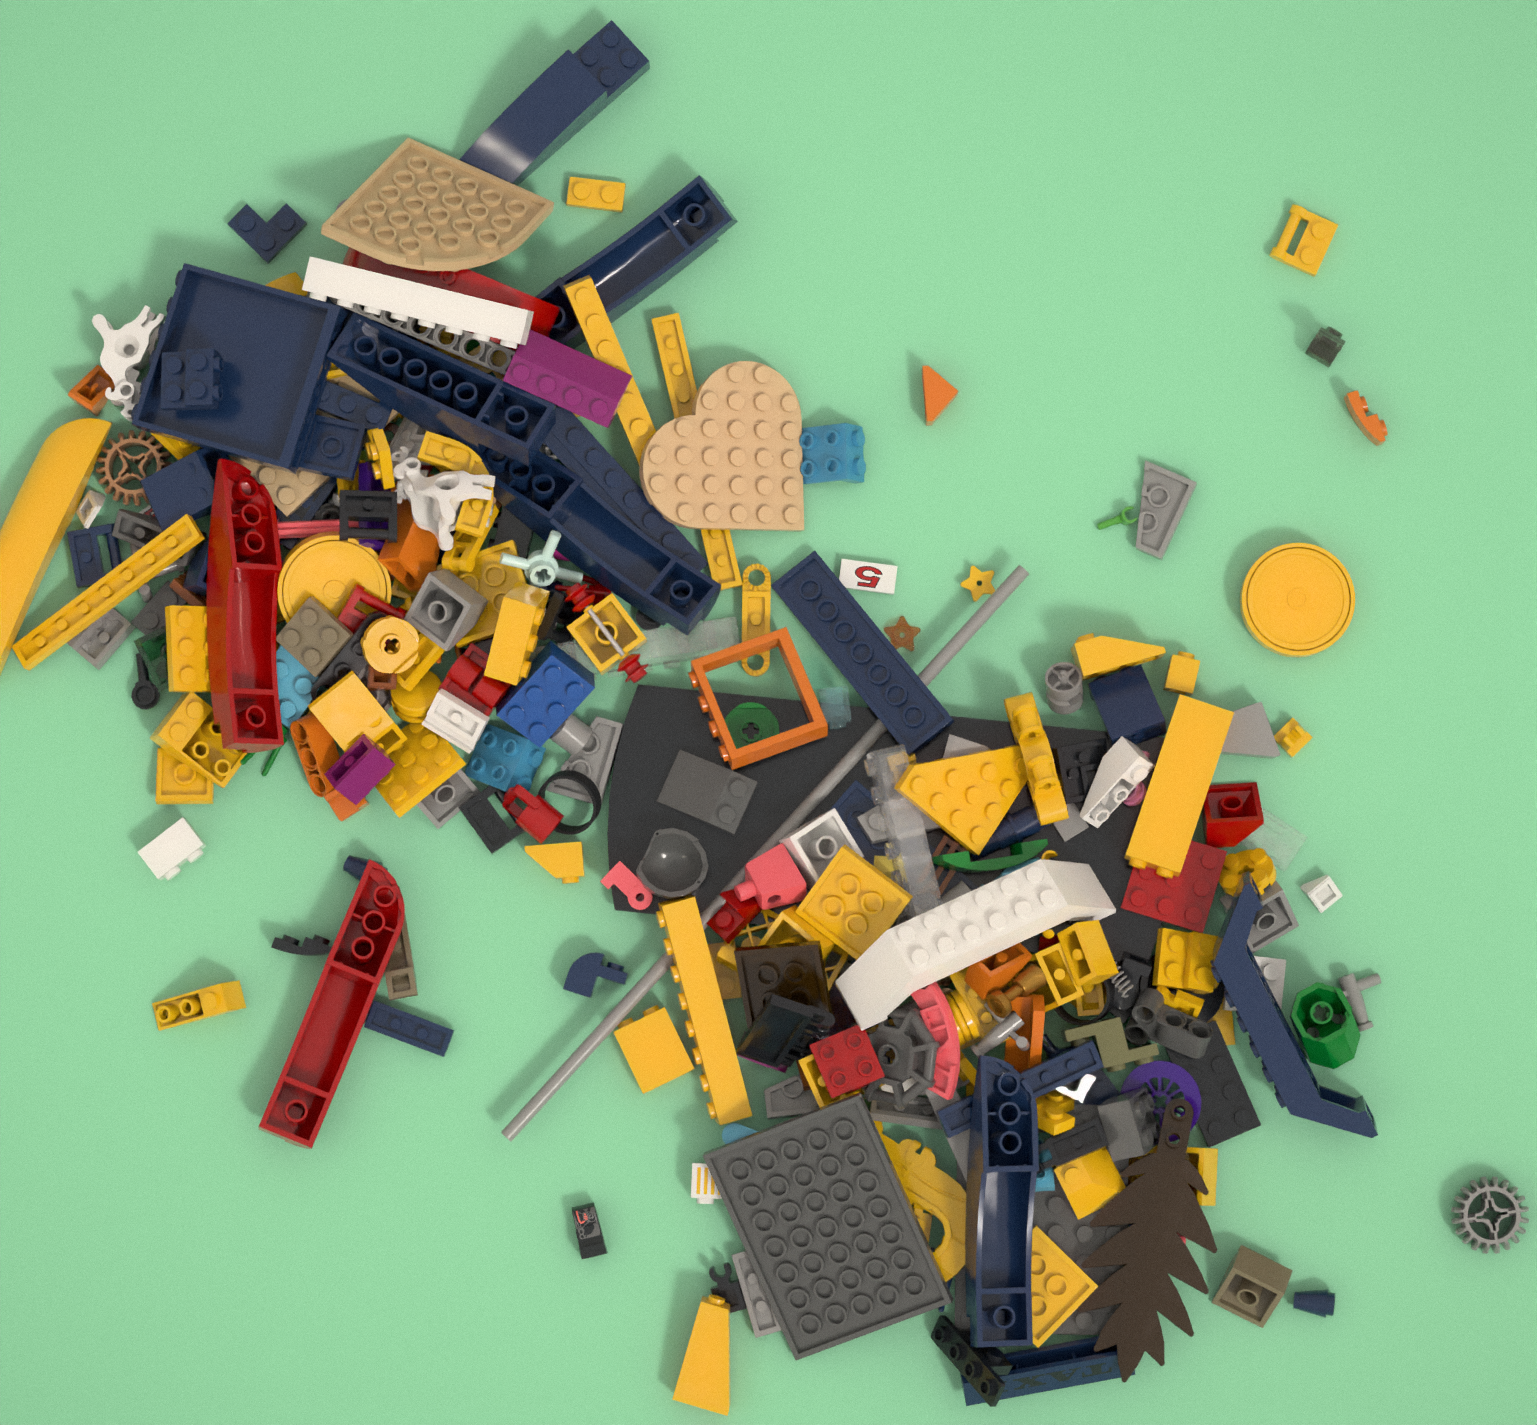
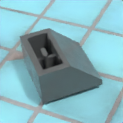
[1097,1087,1161,1161]

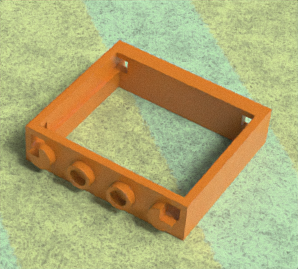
[688,627,828,770]

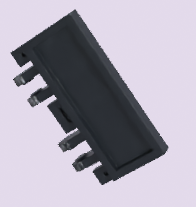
[736,994,836,1068]

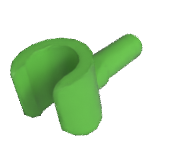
[1097,506,1137,530]

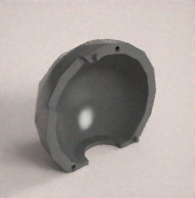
[636,828,709,900]

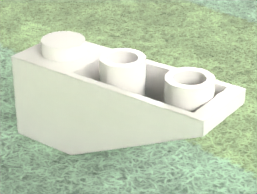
[1079,736,1155,828]

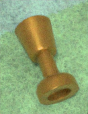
[986,963,1047,1018]

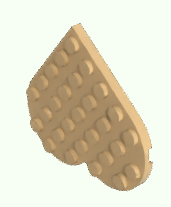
[639,361,804,532]

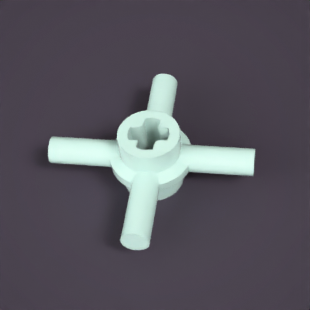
[499,530,583,588]

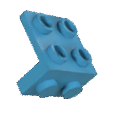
[799,423,866,485]
[465,724,546,798]

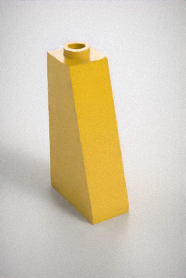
[672,1294,731,1416]

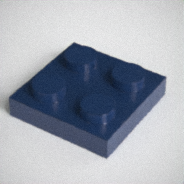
[298,415,368,481]

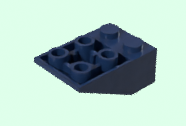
[140,448,230,532]

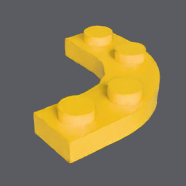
[417,431,493,539]

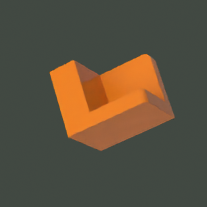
[324,789,369,821]

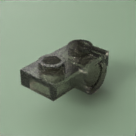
[1305,326,1346,368]

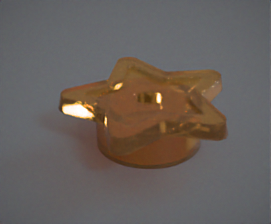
[884,616,921,651]

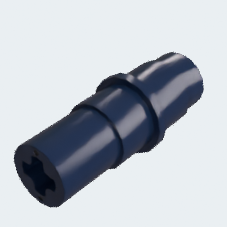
[970,805,1051,861]

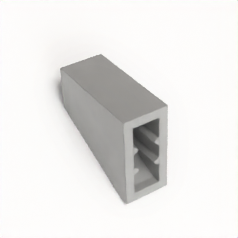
[1220,701,1280,759]

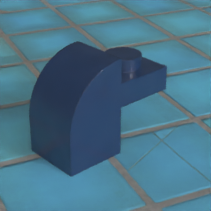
[563,953,629,998]

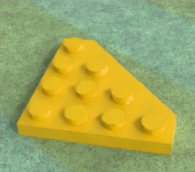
[894,745,1028,855]

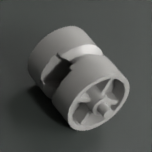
[1045,662,1083,715]

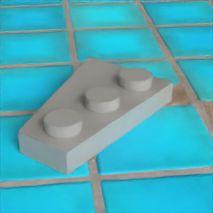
[546,716,624,805]

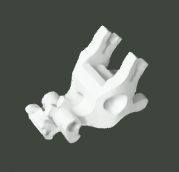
[92,305,166,421]
[391,446,496,551]

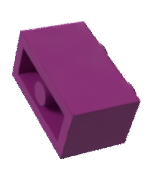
[324,734,396,805]

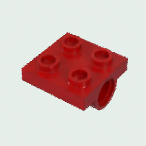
[438,643,513,717]
[809,1025,885,1099]

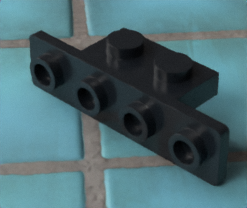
[931,1315,1012,1407]

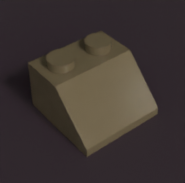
[1211,1245,1293,1328]

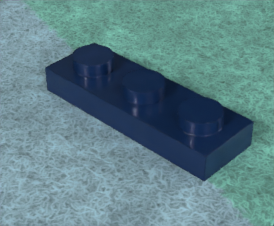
[364,1000,455,1057]

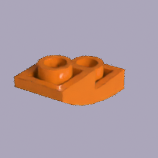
[1344,390,1388,446]

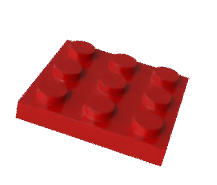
[1120,840,1227,933]

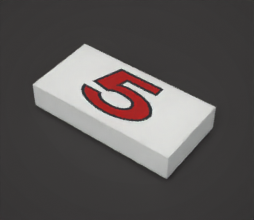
[839,559,898,595]

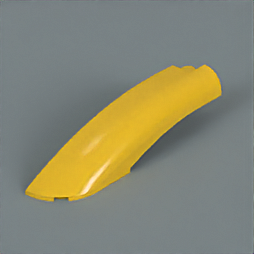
[0,418,112,675]

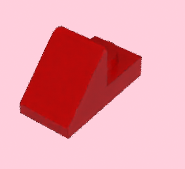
[706,889,762,944]

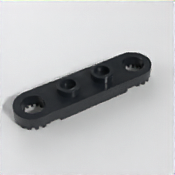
[310,611,388,701]

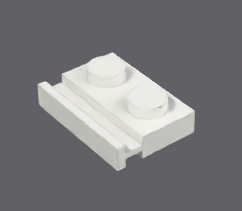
[421,688,490,754]

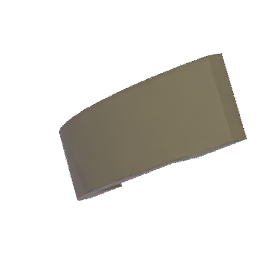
[385,886,418,1000]

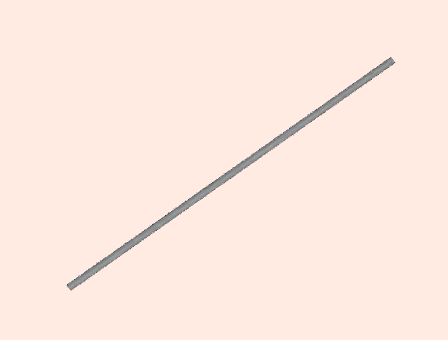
[501,565,1029,1141]

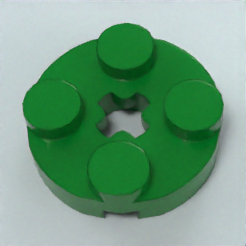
[725,702,779,749]

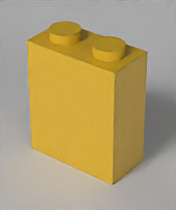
[614,1005,695,1094]

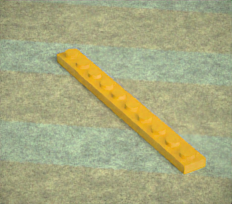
[651,313,742,591]

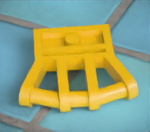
[386,596,445,691]

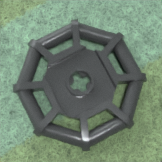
[849,1007,940,1109]

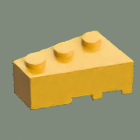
[484,581,550,685]

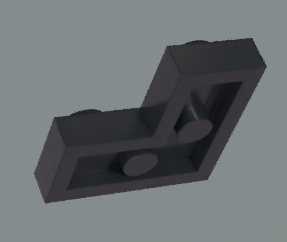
[1051,738,1108,804]

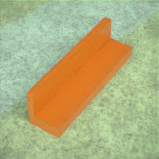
[1004,994,1045,1072]

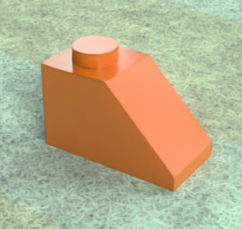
[964,943,1032,999]

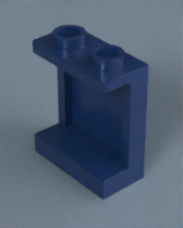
[1088,664,1167,747]

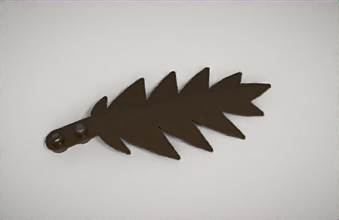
[1078,1098,1217,1383]

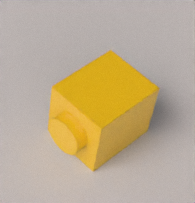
[1163,651,1200,696]

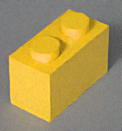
[1057,920,1119,987]

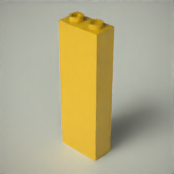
[1124,694,1234,879]

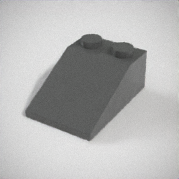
[657,750,758,836]

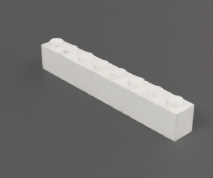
[302,257,534,349]

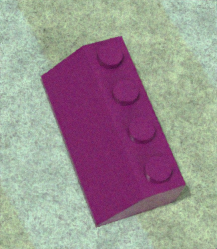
[503,329,632,428]

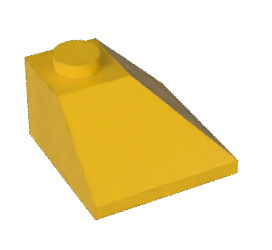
[1053,1148,1126,1220]

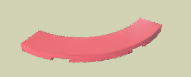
[911,982,960,1100]

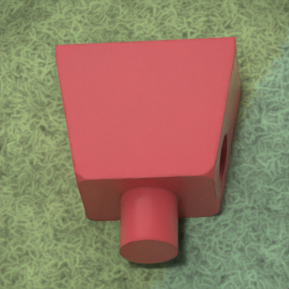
[734,843,806,910]

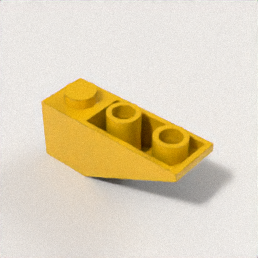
[152,980,246,1031]

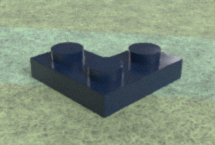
[227,203,307,264]

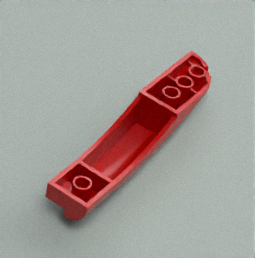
[207,459,284,753]
[259,859,405,1149]

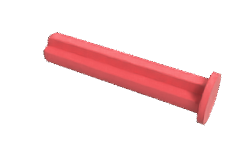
[277,519,359,542]

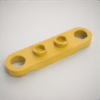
[741,563,771,677]

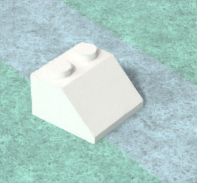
[779,808,864,889]

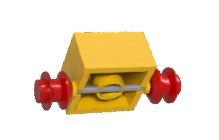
[564,582,649,683]

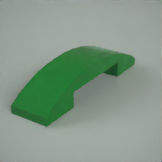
[932,839,1048,873]

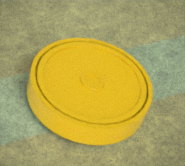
[277,531,392,623]
[1240,543,1355,658]

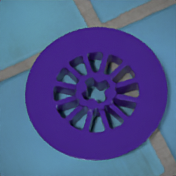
[1120,1061,1201,1142]

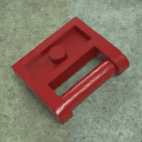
[337,583,407,650]

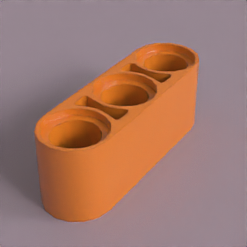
[290,712,340,797]

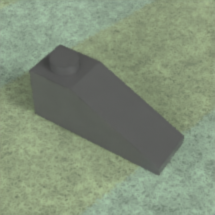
[112,509,207,566]

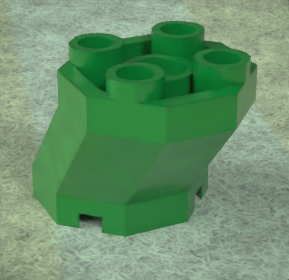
[1290,982,1360,1069]

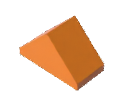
[68,365,115,416]
[922,365,958,426]

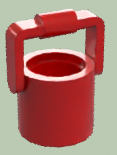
[502,784,564,844]

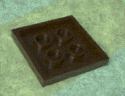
[734,941,833,1029]

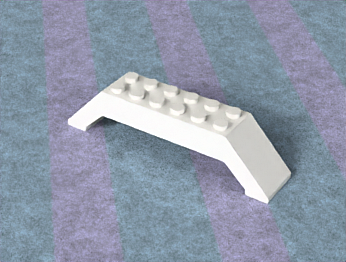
[835,859,1116,1031]

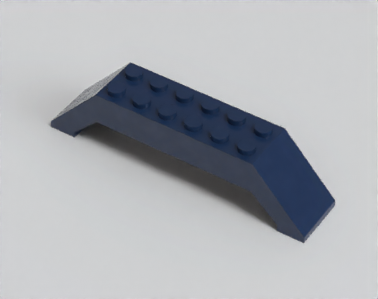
[1210,871,1378,1138]

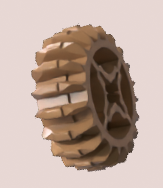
[96,430,172,506]

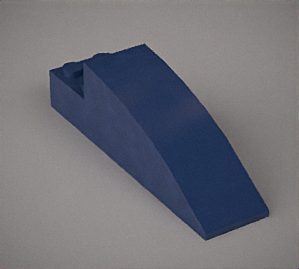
[459,20,650,186]
[326,312,556,466]

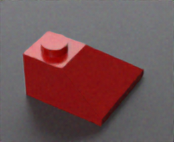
[1202,782,1264,848]

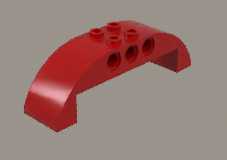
[342,247,560,351]

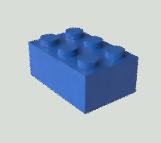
[496,641,595,748]

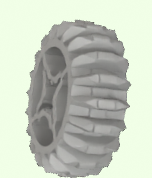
[1451,1176,1529,1254]

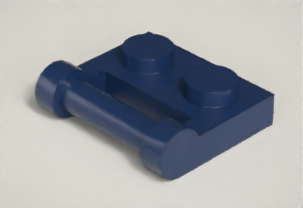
[67,523,122,588]

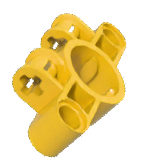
[1004,692,1069,826]

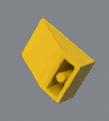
[308,671,408,754]
[150,692,247,788]

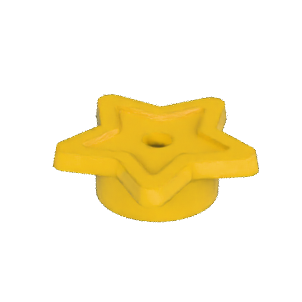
[960,566,995,602]

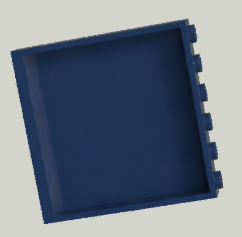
[131,263,348,474]

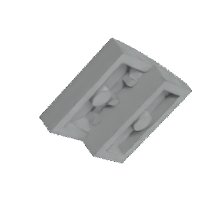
[67,608,136,670]

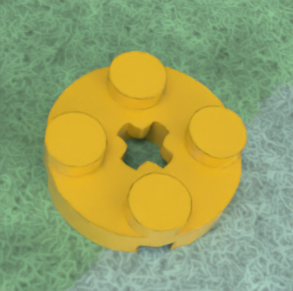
[360,615,419,674]
[1219,848,1276,897]

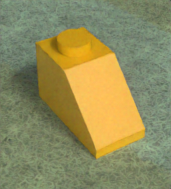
[525,842,585,884]

